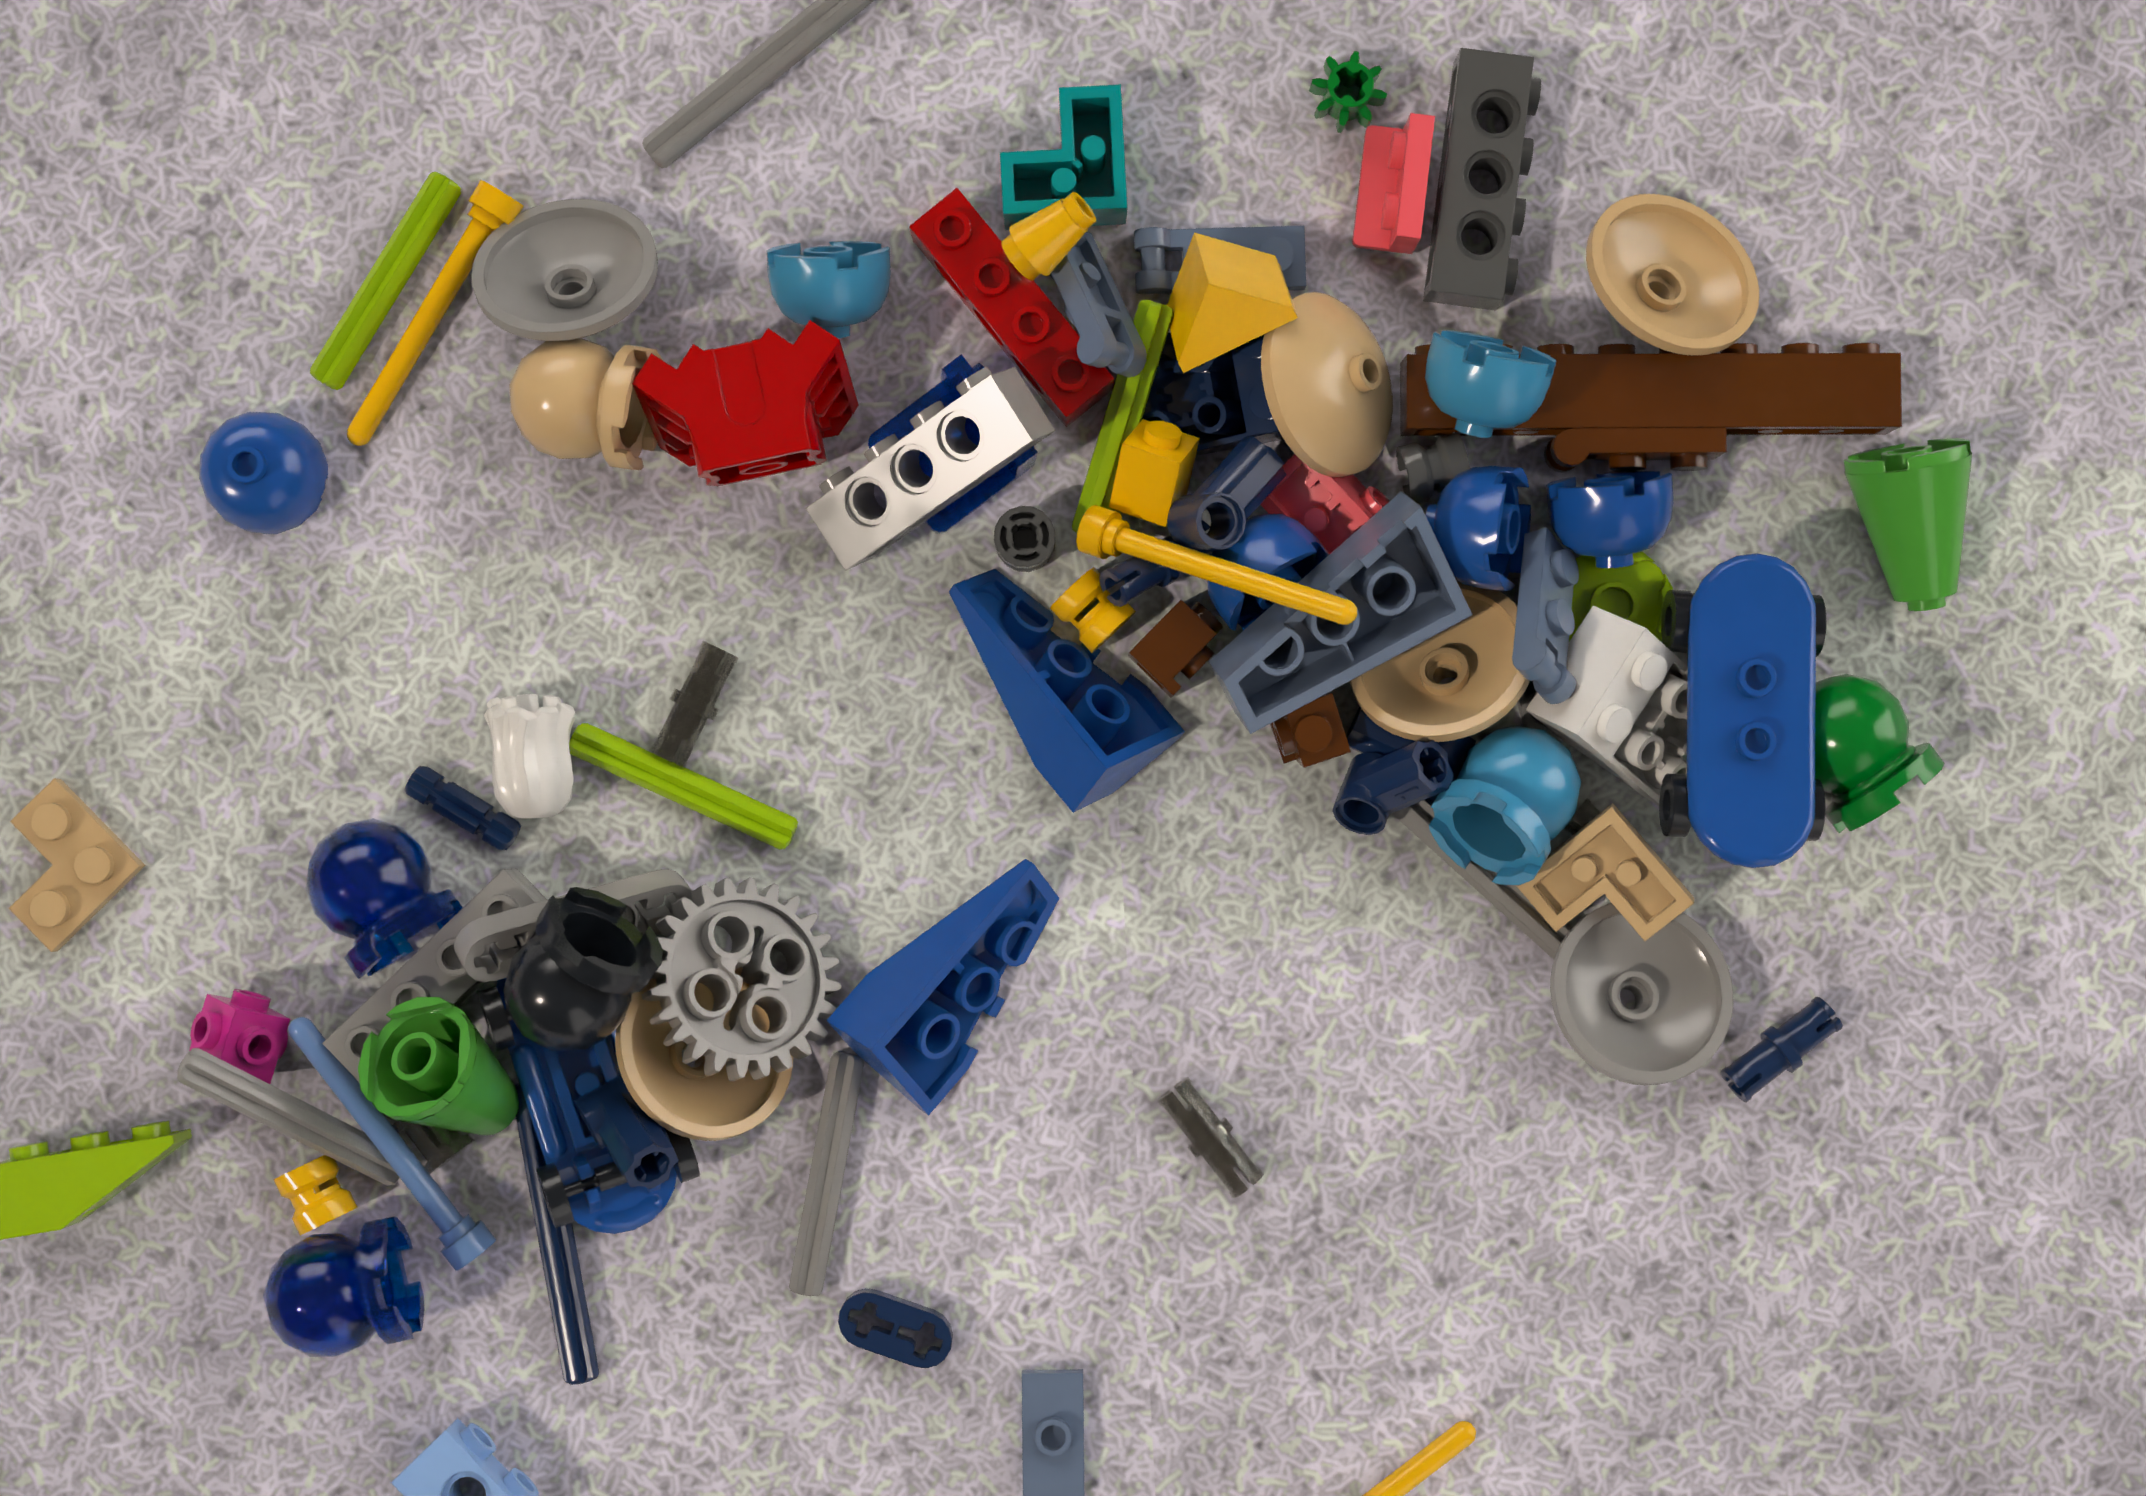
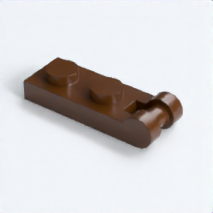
[1544,428,1727,473]

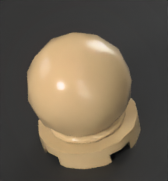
[509,338,662,470]

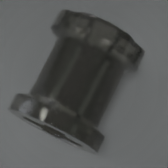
[392,1121,475,1175]

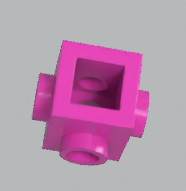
[189,989,290,1084]

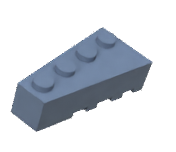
[1209,491,1472,734]

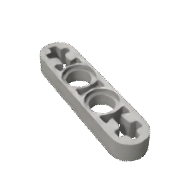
[454,869,693,982]

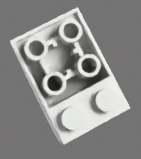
[1526,606,1688,806]

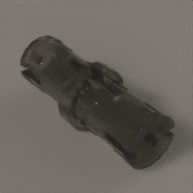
[649,641,739,768]
[1157,1077,1264,1198]

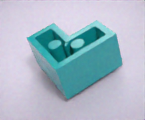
[1000,84,1128,231]

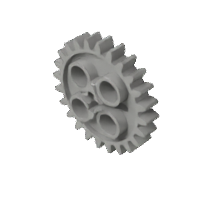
[642,877,841,1081]

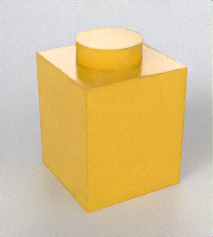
[1109,419,1200,527]

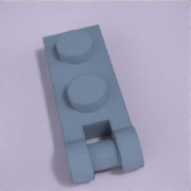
[1134,225,1306,294]
[1050,232,1147,377]
[1512,528,1579,704]

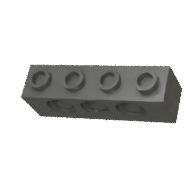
[1423,48,1541,311]

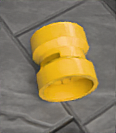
[1050,567,1136,653]
[273,1155,358,1235]

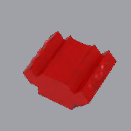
[632,320,859,487]

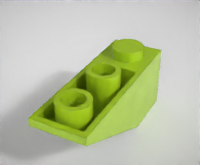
[0,1121,192,1240]

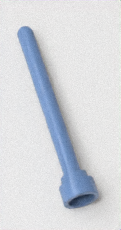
[289,1017,496,1271]

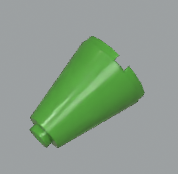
[1844,438,1972,611]
[358,997,519,1136]

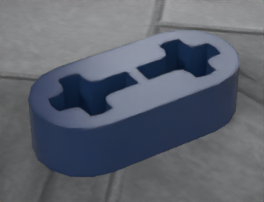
[838,1288,953,1368]

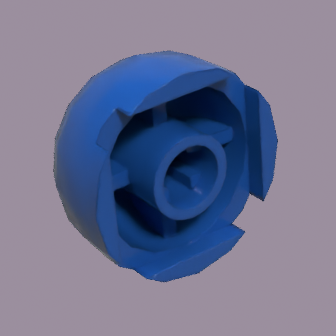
[199,412,328,534]
[1426,466,1531,591]
[1546,471,1674,568]
[1207,514,1330,631]

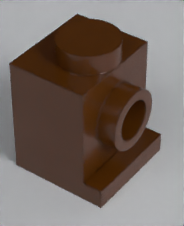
[1128,600,1223,698]
[1270,692,1351,768]

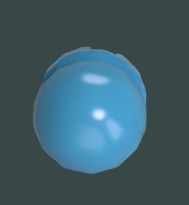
[1429,725,1581,885]

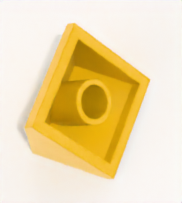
[1167,232,1298,373]

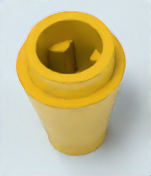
[1001,192,1096,280]

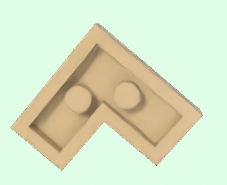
[8,778,146,952]
[1516,803,1695,941]

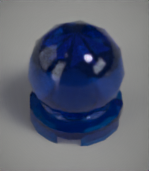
[305,818,463,979]
[263,1216,424,1357]

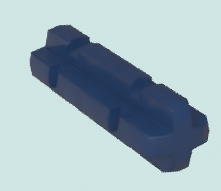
[404,766,521,850]

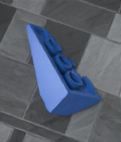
[949,569,1185,813]
[826,859,1060,1116]

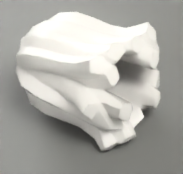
[484,694,575,818]

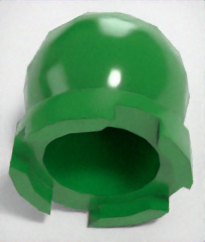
[1815,674,1945,833]

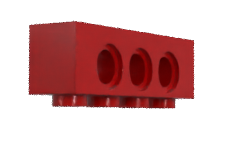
[909,188,1114,427]

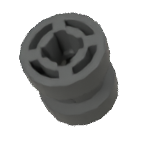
[1396,433,1470,504]
[994,506,1056,572]

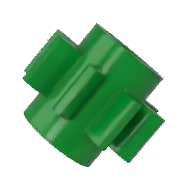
[1309,51,1387,133]

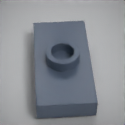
[1022,1369,1085,1496]

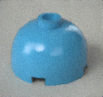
[766,241,891,338]
[1425,330,1557,438]

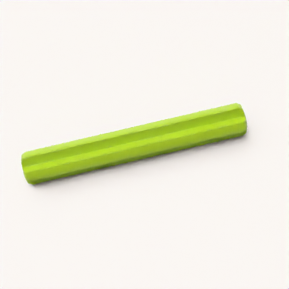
[310,172,461,390]
[1071,300,1174,533]
[569,723,798,850]

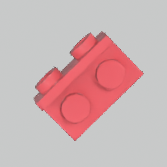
[1352,113,1435,254]
[1260,454,1389,554]

